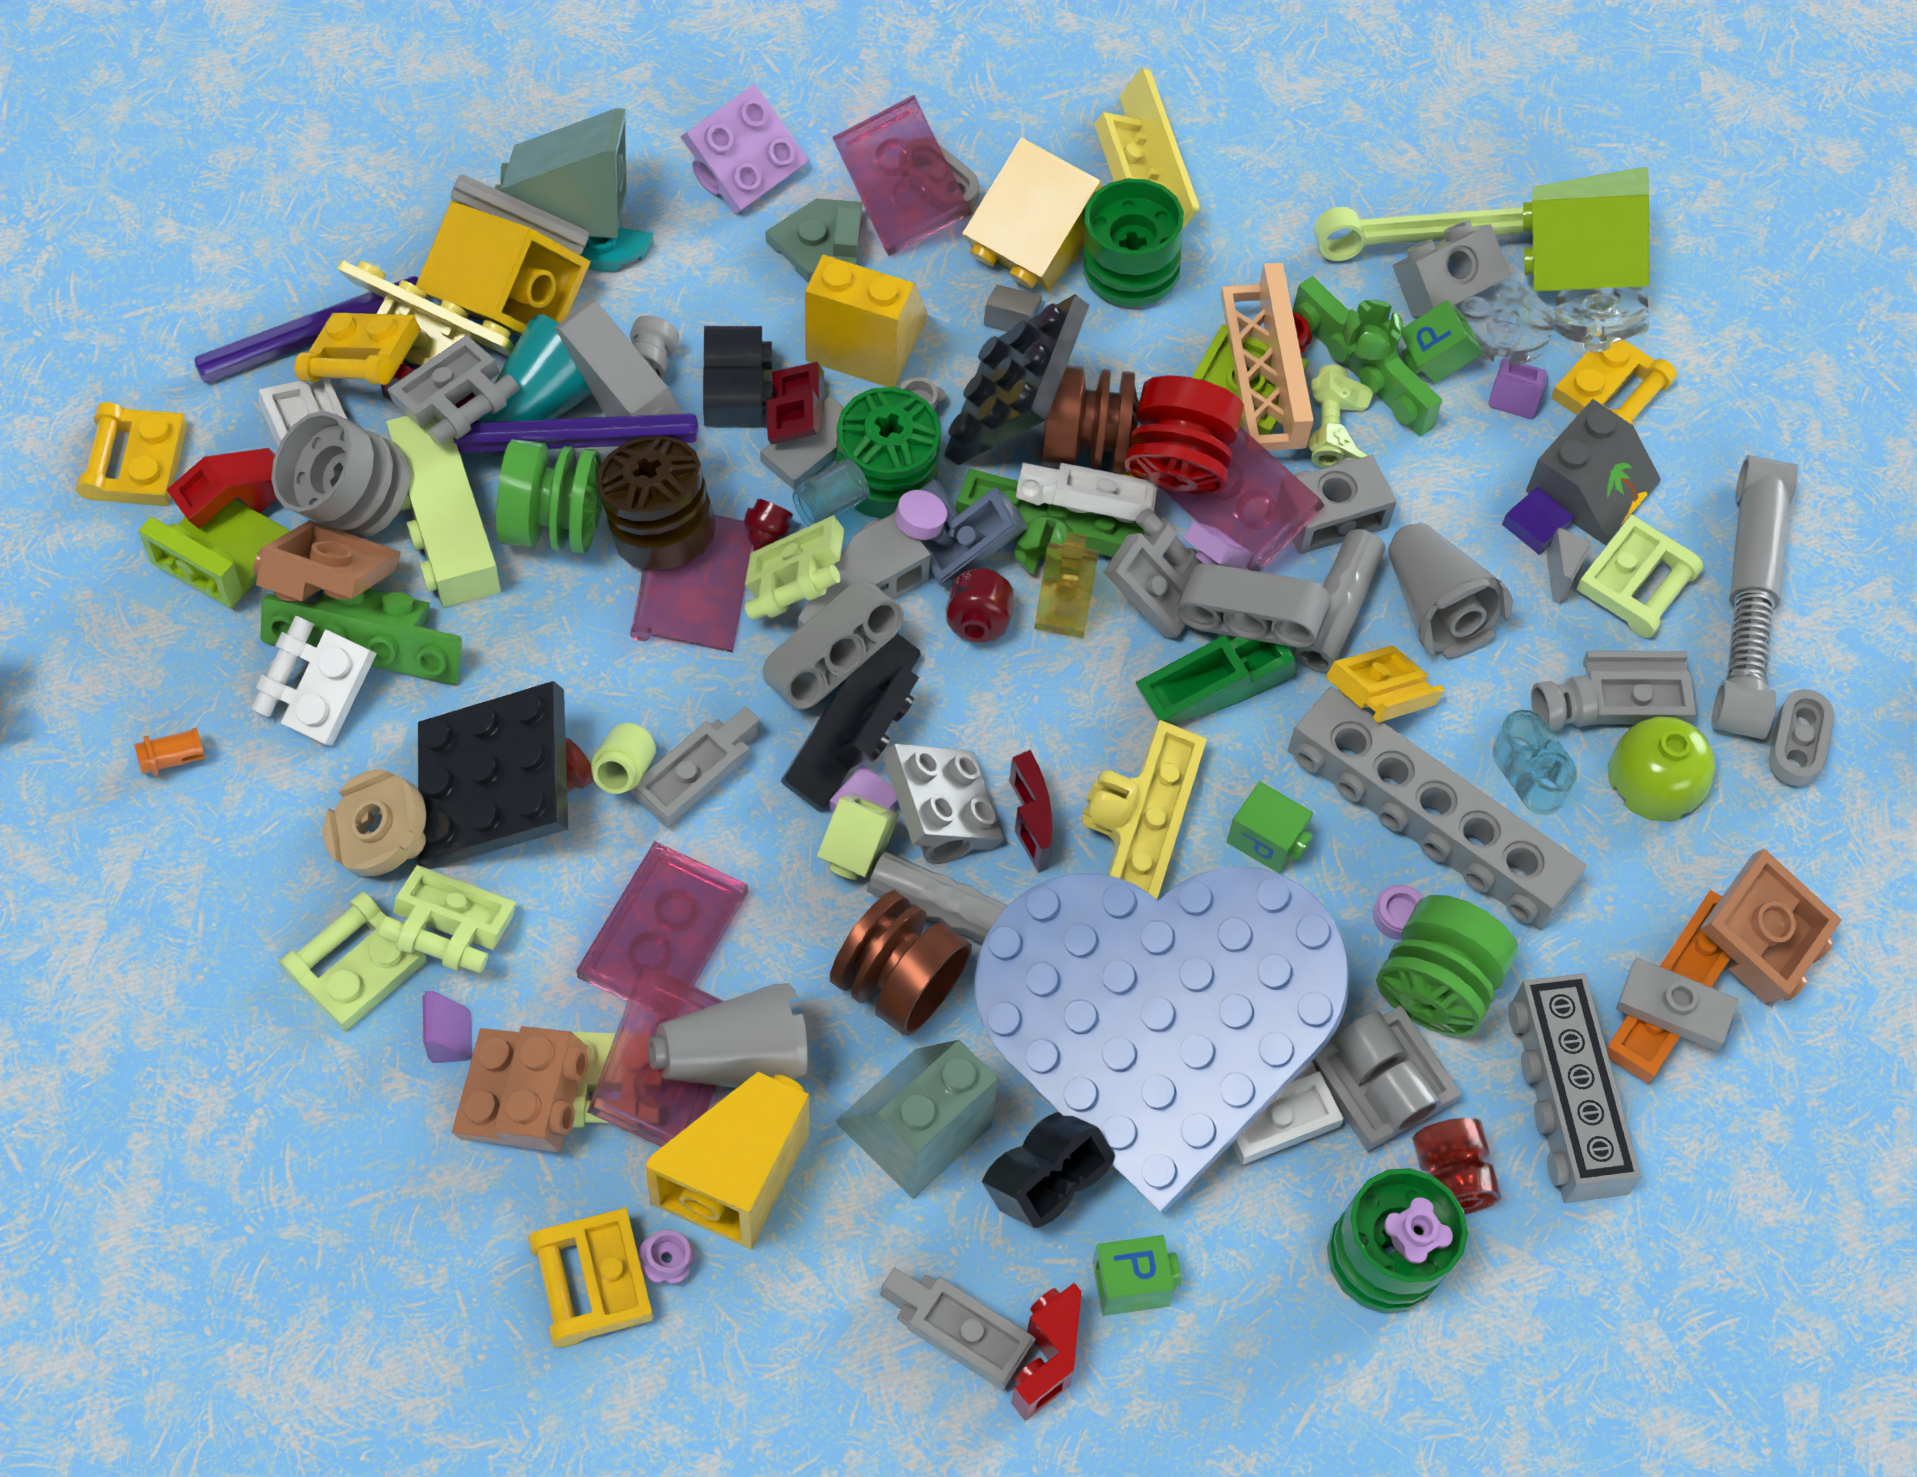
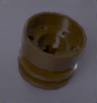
[596,435,716,570]

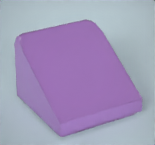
[1489,358,1547,419]
[422,991,472,1063]

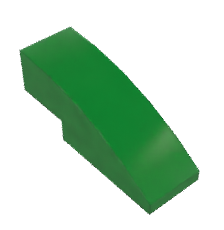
[1136,635,1296,724]

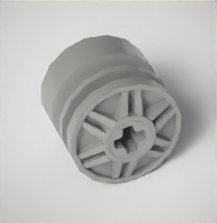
[271,410,410,538]

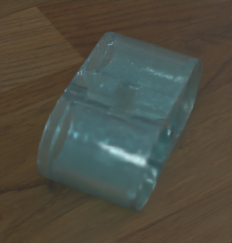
[792,458,870,527]
[1493,709,1577,815]

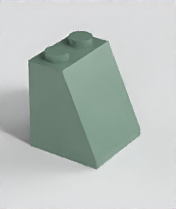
[495,108,627,238]
[836,1040,999,1199]

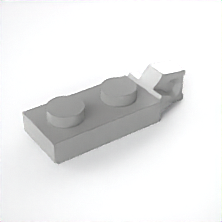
[631,706,761,828]
[880,1267,1035,1391]

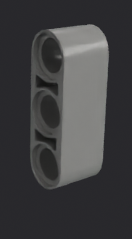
[1176,563,1331,648]
[763,580,904,709]

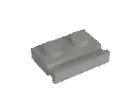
[1583,651,1697,725]

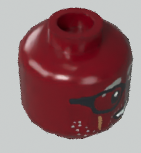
[945,568,1014,643]

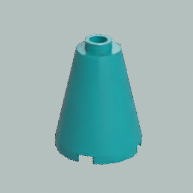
[478,314,593,422]

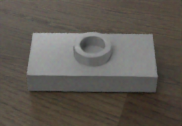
[1616,957,1739,1052]

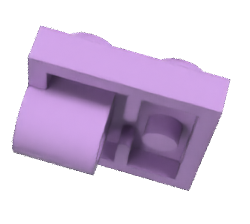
[680,84,809,214]

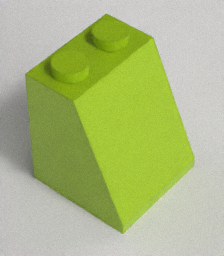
[1523,167,1650,291]

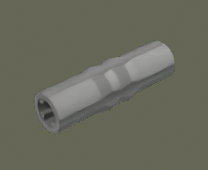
[1294,529,1386,673]
[867,851,1008,943]

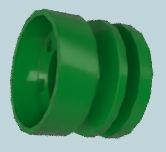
[1083,178,1184,307]
[836,387,941,519]
[1327,1168,1468,1313]

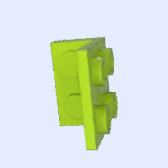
[138,499,290,609]

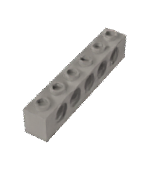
[1287,686,1587,931]

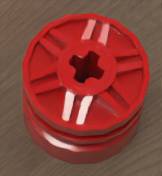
[1124,375,1244,495]

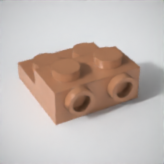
[253,520,401,602]
[1700,848,1842,1004]
[451,1026,588,1152]

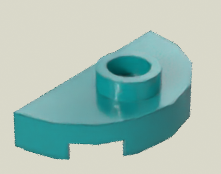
[580,227,654,272]

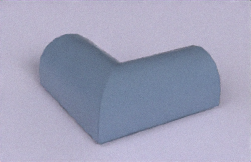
[920,479,1027,588]

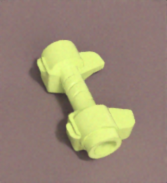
[1308,365,1373,469]

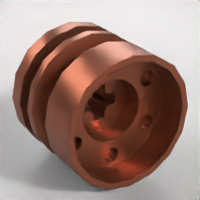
[1041,365,1139,474]
[830,890,972,1036]

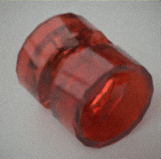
[1412,1118,1502,1215]

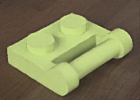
[1576,514,1704,638]
[278,891,427,1032]

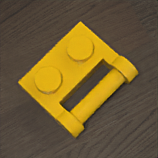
[294,313,421,385]
[1551,329,1678,425]
[76,402,188,506]
[528,1207,654,1348]

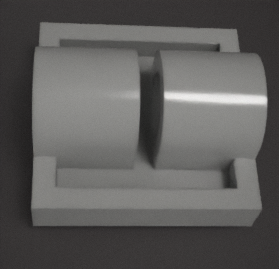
[882,743,1004,864]
[1312,1006,1462,1152]

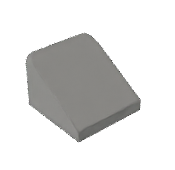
[984,284,1042,331]
[1547,528,1592,604]

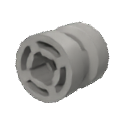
[630,315,679,380]
[1531,675,1598,733]

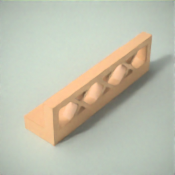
[1220,263,1314,452]

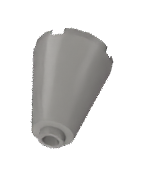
[1388,523,1513,658]
[648,983,808,1088]

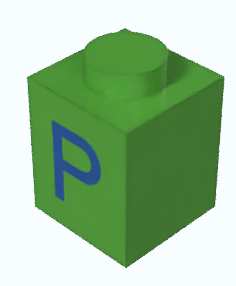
[1401,300,1484,384]
[1226,781,1314,874]
[1092,1235,1181,1316]

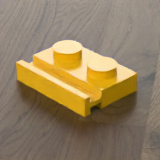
[1325,645,1445,723]

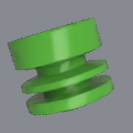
[496,439,603,554]
[1376,895,1519,1037]

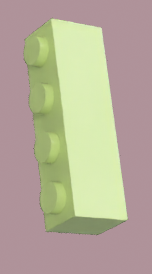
[386,416,501,608]

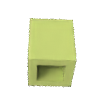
[817,793,900,880]

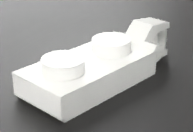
[1016,463,1157,523]

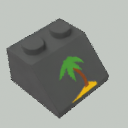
[1526,399,1661,546]

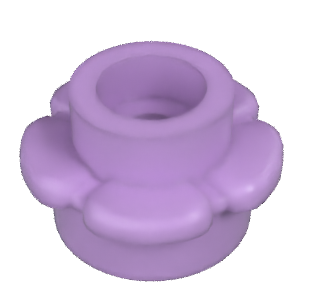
[638,1230,695,1285]

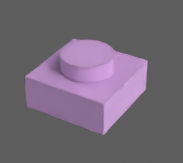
[1183,521,1253,569]

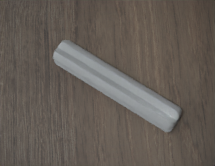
[450,175,589,255]

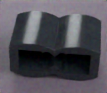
[703,326,772,426]
[982,1112,1115,1228]

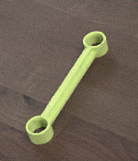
[1314,207,1533,261]

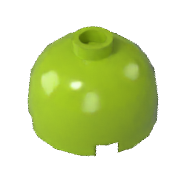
[1608,716,1716,822]

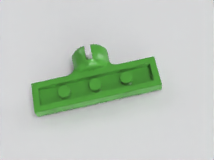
[1292,276,1442,437]
[955,468,1145,578]

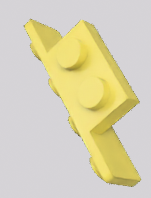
[1094,68,1199,229]
[337,260,515,367]

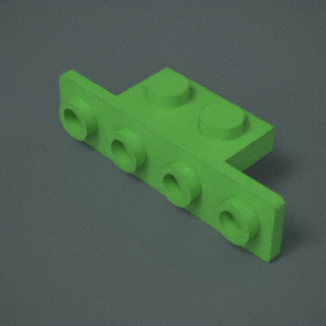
[260,589,462,684]

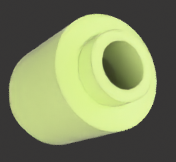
[591,723,656,794]

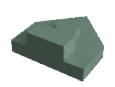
[765,198,863,283]

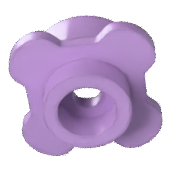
[1384,1198,1453,1264]

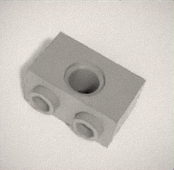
[1392,221,1511,317]
[1276,455,1397,555]

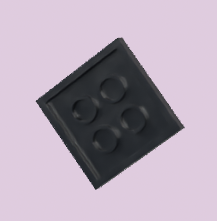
[944,294,1090,465]
[418,681,568,869]

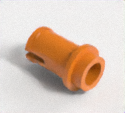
[134,727,205,777]

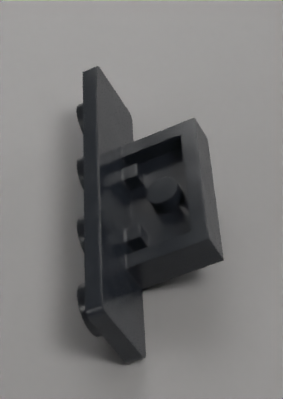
[781,633,921,810]

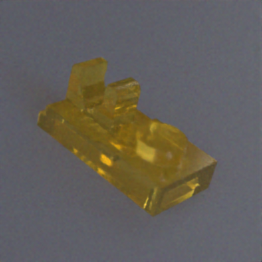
[1034,532,1099,638]

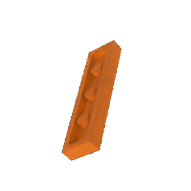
[1606,889,1731,1084]

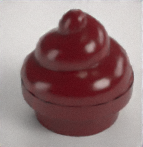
[744,499,793,551]

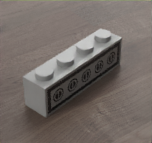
[1508,973,1641,1203]

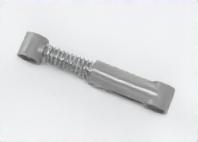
[1711,455,1798,740]

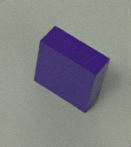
[1502,487,1574,555]

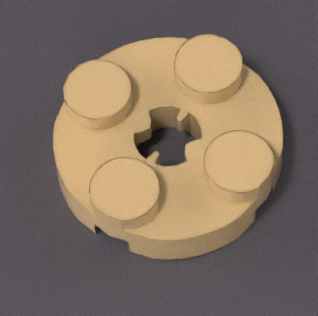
[323,769,426,877]

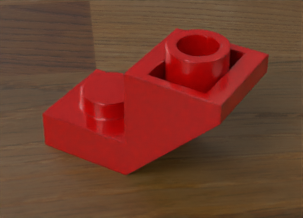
[166,448,277,529]
[1011,1282,1082,1421]

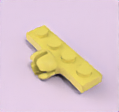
[1082,720,1207,900]

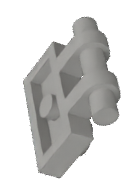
[387,335,520,446]
[1103,508,1203,638]

